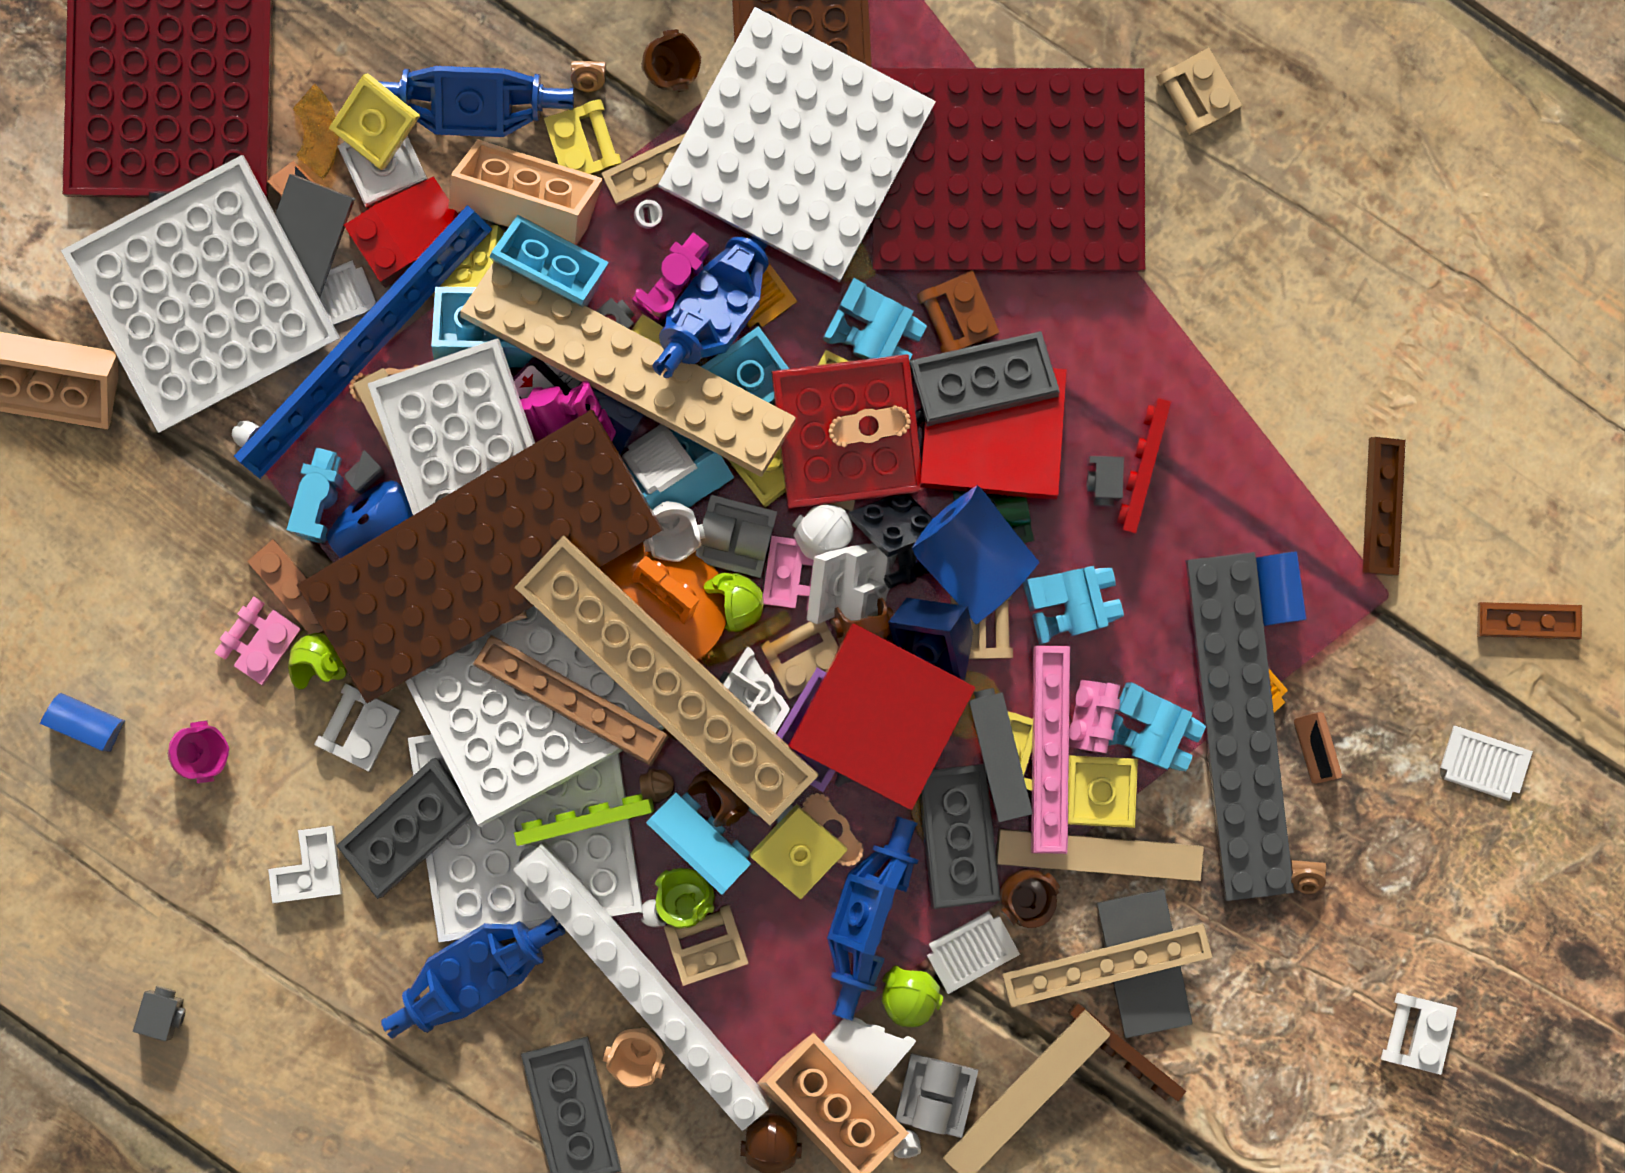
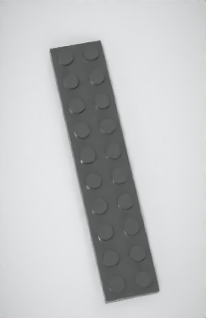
[1185,552,1294,901]

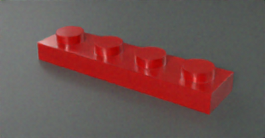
[1116,398,1171,536]

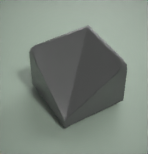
[344,450,385,494]

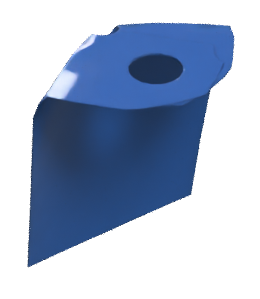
[326,481,413,558]
[912,485,1040,624]

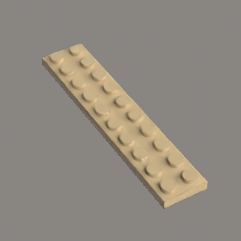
[460,262,796,477]
[515,535,818,825]

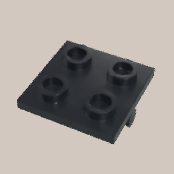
[848,493,933,589]

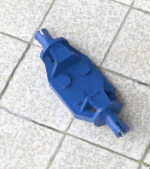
[378,66,574,137]
[653,235,769,378]
[827,816,919,1021]
[381,915,566,1039]

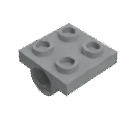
[696,495,777,579]
[895,1053,978,1138]

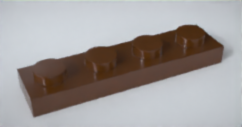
[1362,437,1406,576]
[1068,1002,1187,1102]

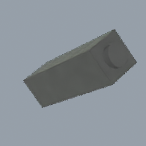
[968,688,1033,822]

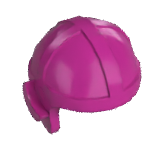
[167,720,229,783]

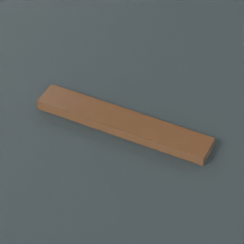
[473,635,669,766]

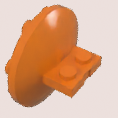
[600,542,726,661]

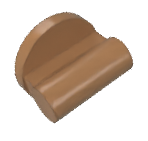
[571,61,606,92]
[1291,860,1326,894]

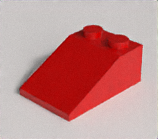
[344,176,458,288]

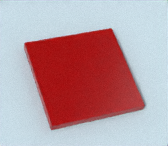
[771,354,924,508]
[920,368,1067,500]
[788,623,976,810]

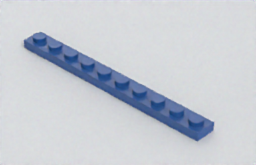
[234,205,492,479]

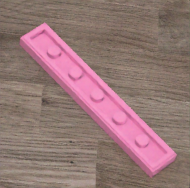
[1031,646,1070,854]

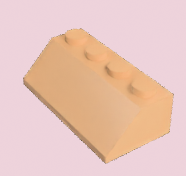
[448,139,603,245]
[0,332,118,429]
[757,1033,909,1173]

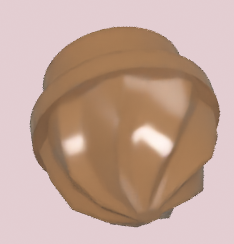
[639,768,674,803]

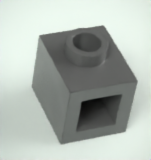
[133,986,186,1041]

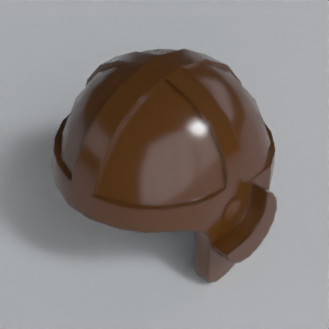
[641,29,701,93]
[830,598,894,645]
[687,771,750,827]
[1000,869,1061,928]
[740,1113,802,1173]

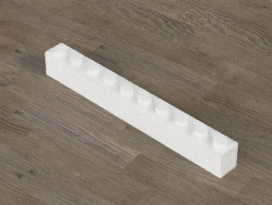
[513,841,771,1131]

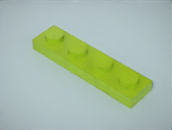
[514,793,655,846]

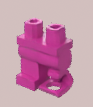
[632,232,710,325]
[520,381,616,443]

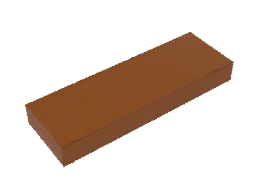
[1477,602,1582,640]

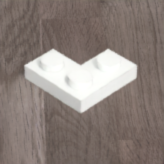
[268,826,343,903]

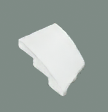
[807,543,898,624]
[723,647,790,733]
[823,1017,916,1094]

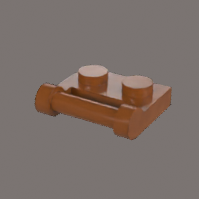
[917,270,1000,353]

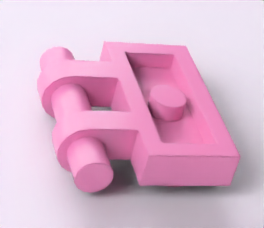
[763,536,814,611]
[215,596,303,686]
[1069,680,1121,754]

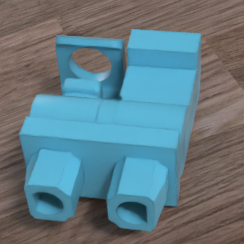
[823,278,927,361]
[286,448,345,544]
[1023,566,1124,645]
[1108,682,1206,772]

